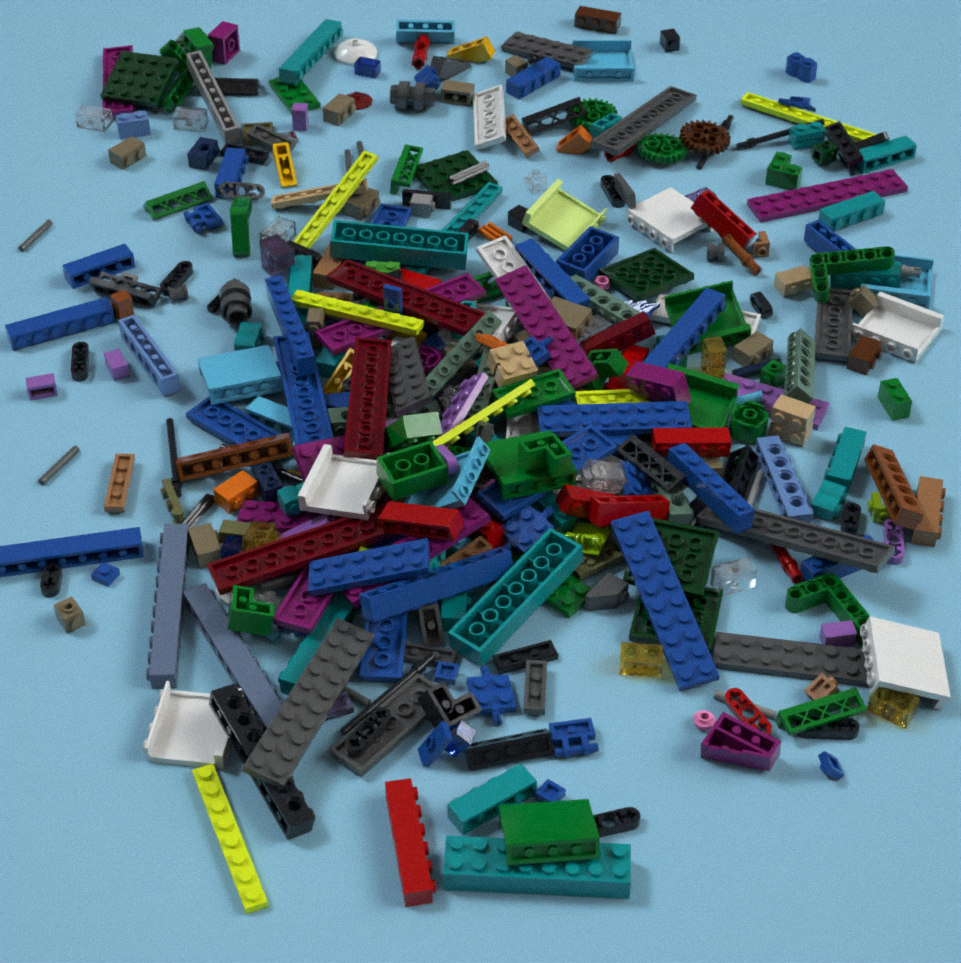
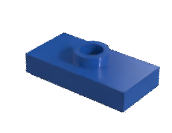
[383,284,403,315]
[418,721,453,767]

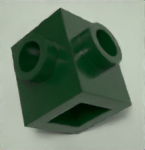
[811,140,838,166]

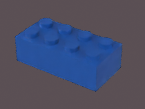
[556,226,619,282]

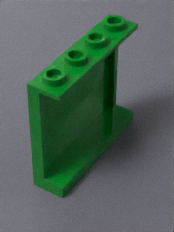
[664,280,751,354]
[667,363,740,428]
[485,430,577,500]
[499,799,600,865]

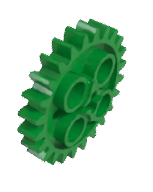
[568,98,617,131]
[637,133,688,164]

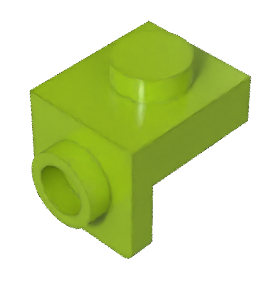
[867,492,890,522]

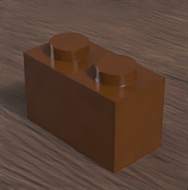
[846,335,883,376]

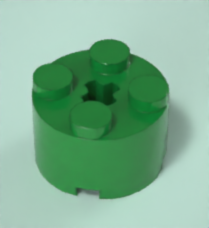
[729,401,769,445]

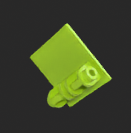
[563,522,612,556]

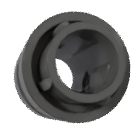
[390,81,435,111]
[219,280,252,326]

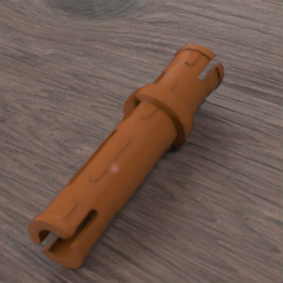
[722,234,762,276]

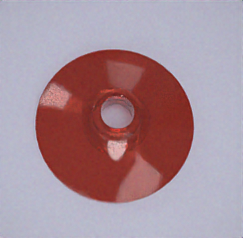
[346,92,372,110]

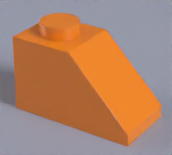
[556,125,594,154]

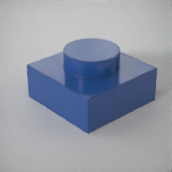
[421,332,446,350]
[91,562,120,587]
[434,661,459,685]
[818,751,844,780]
[534,779,566,802]

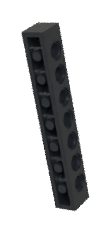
[209,683,315,840]

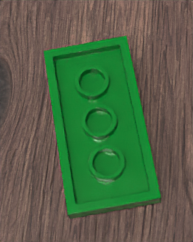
[269,77,320,114]
[492,368,576,420]

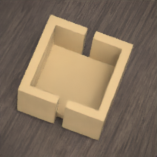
[486,341,538,387]
[768,394,816,447]

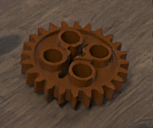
[679,120,731,156]

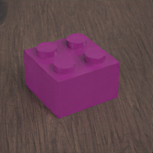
[207,21,240,65]

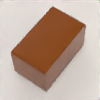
[110,289,134,320]

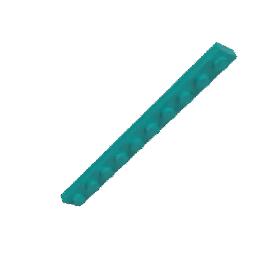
[406,182,503,274]

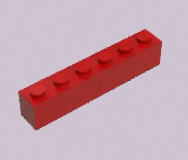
[385,778,436,907]

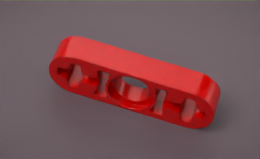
[725,688,772,736]

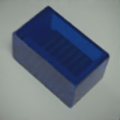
[354,56,381,79]
[221,535,246,559]
[444,719,477,757]

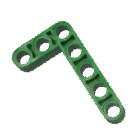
[160,40,194,113]
[230,197,252,256]
[809,246,895,303]
[785,573,870,648]

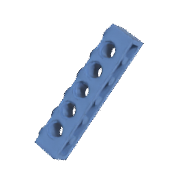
[118,315,181,396]
[755,435,814,523]

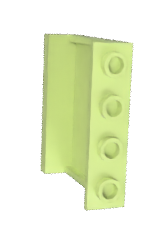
[522,179,607,251]

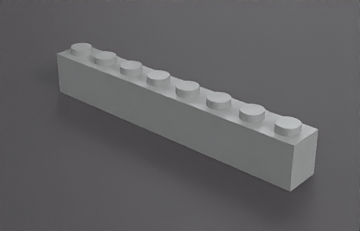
[186,50,241,144]

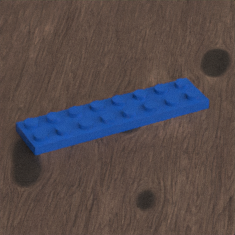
[537,401,692,437]
[476,424,617,521]

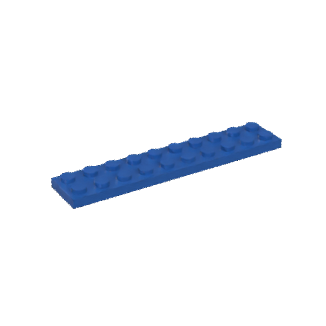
[273,332,333,445]
[611,511,720,691]
[359,534,409,682]

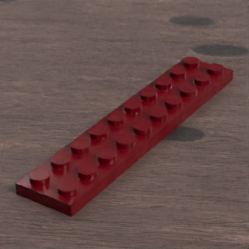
[326,259,486,336]
[343,337,392,460]
[207,500,398,596]

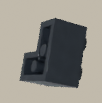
[417,681,482,730]

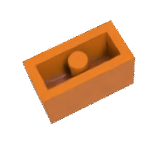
[213,470,259,514]

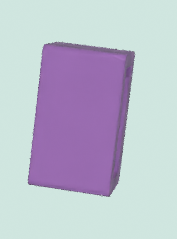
[291,103,309,131]
[104,349,130,381]
[26,373,58,400]
[819,620,857,647]

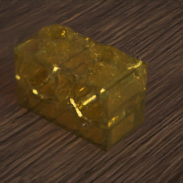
[701,337,727,378]
[242,521,279,552]
[619,642,663,678]
[867,687,920,729]

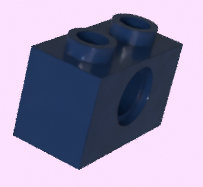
[187,137,220,170]
[252,461,283,503]

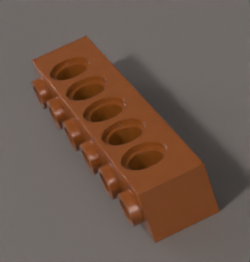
[176,433,293,481]
[864,444,924,530]

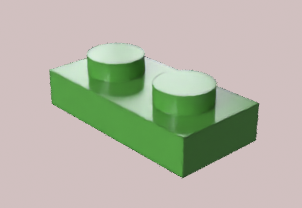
[365,261,400,274]

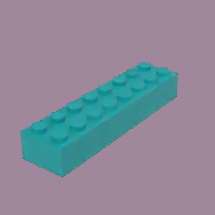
[330,220,469,270]
[448,528,583,666]
[443,835,631,899]

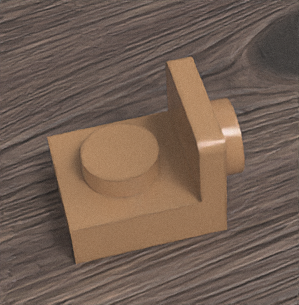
[752,231,770,258]
[804,673,840,700]

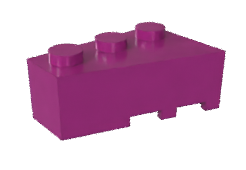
[626,361,691,404]
[701,712,781,771]

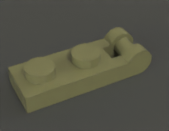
[160,478,184,524]
[572,543,625,581]

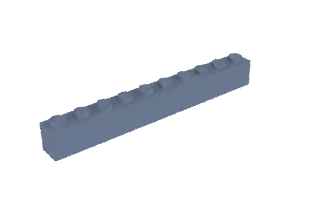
[146,524,190,689]
[183,583,284,733]

